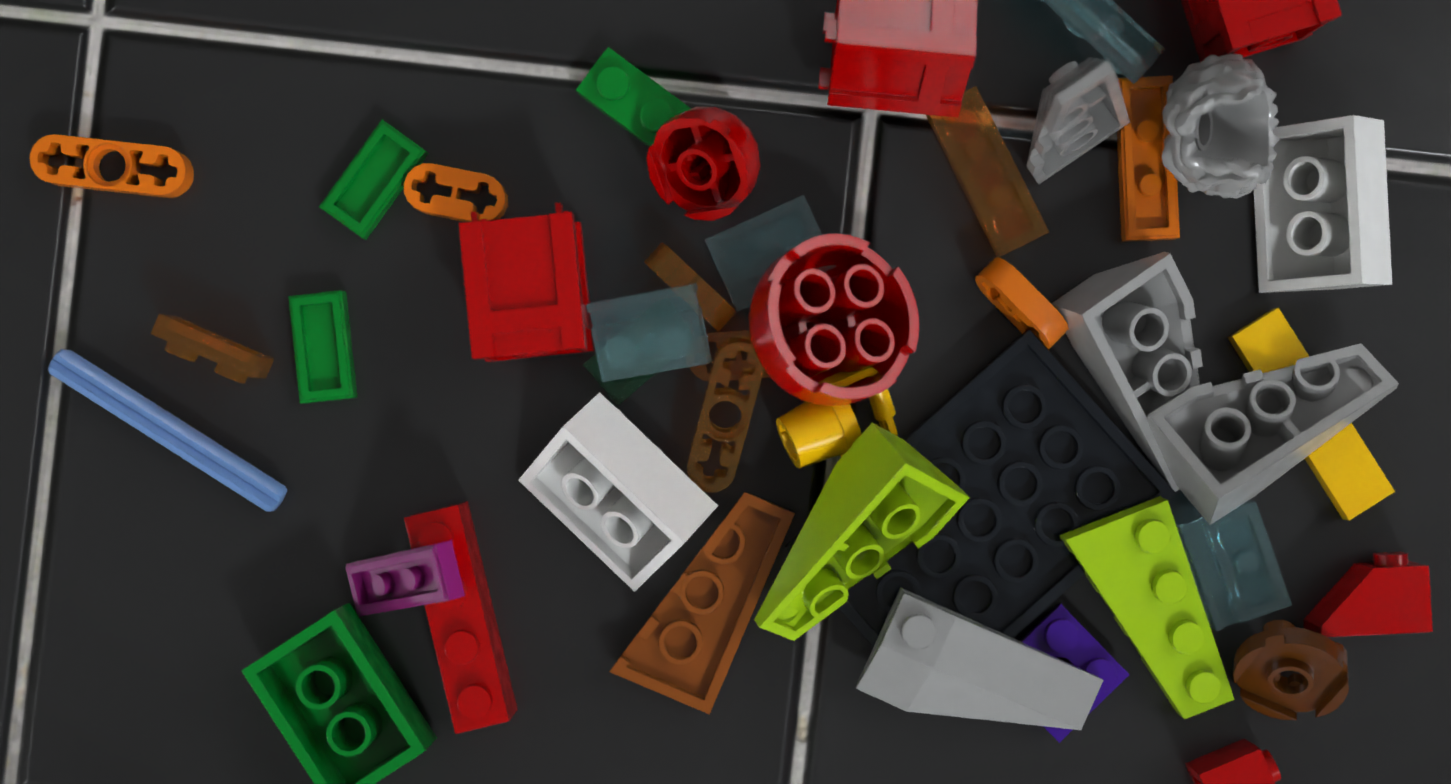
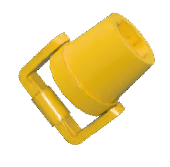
[776,366,898,468]

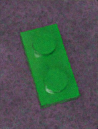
[576,47,691,147]

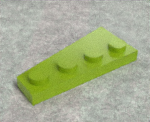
[1059,496,1235,719]

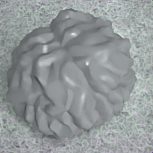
[1162,54,1279,199]

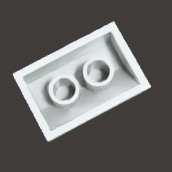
[1254,115,1392,293]
[518,392,718,592]

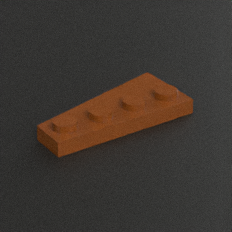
[609,491,795,715]

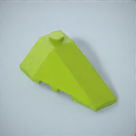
[754,422,970,641]

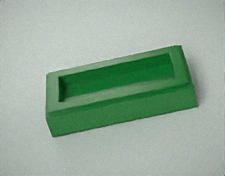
[319,119,429,240]
[288,290,358,404]

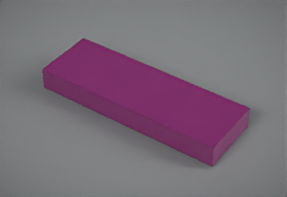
[345,540,465,616]

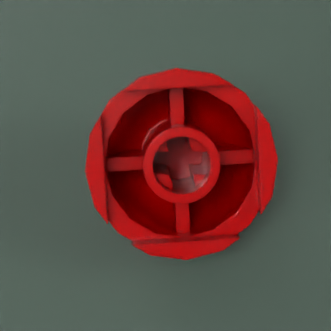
[646,106,761,221]

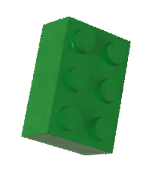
[241,602,437,784]

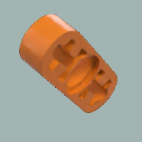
[30,134,194,198]

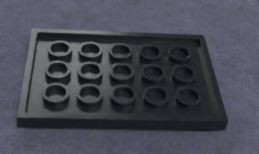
[785,330,1176,647]

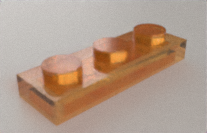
[926,86,1049,257]

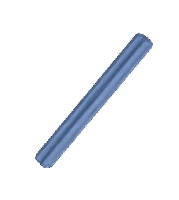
[48,349,287,512]

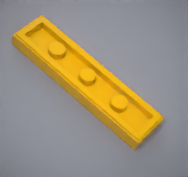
[1227,308,1395,521]

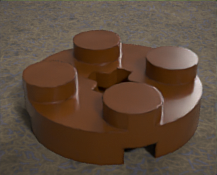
[1233,620,1349,720]

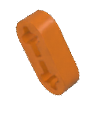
[404,163,508,222]
[975,257,1069,350]

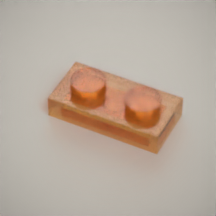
[150,314,274,384]

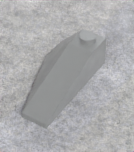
[1026,57,1130,185]
[1051,252,1203,492]
[1147,343,1399,525]
[856,587,1103,730]

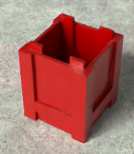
[818,0,978,118]
[1181,0,1342,62]
[459,203,595,362]

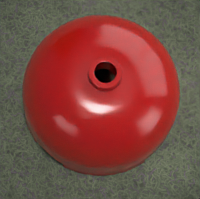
[749,234,919,406]

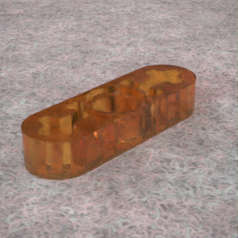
[687,336,764,493]

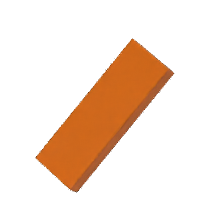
[1117,75,1180,242]

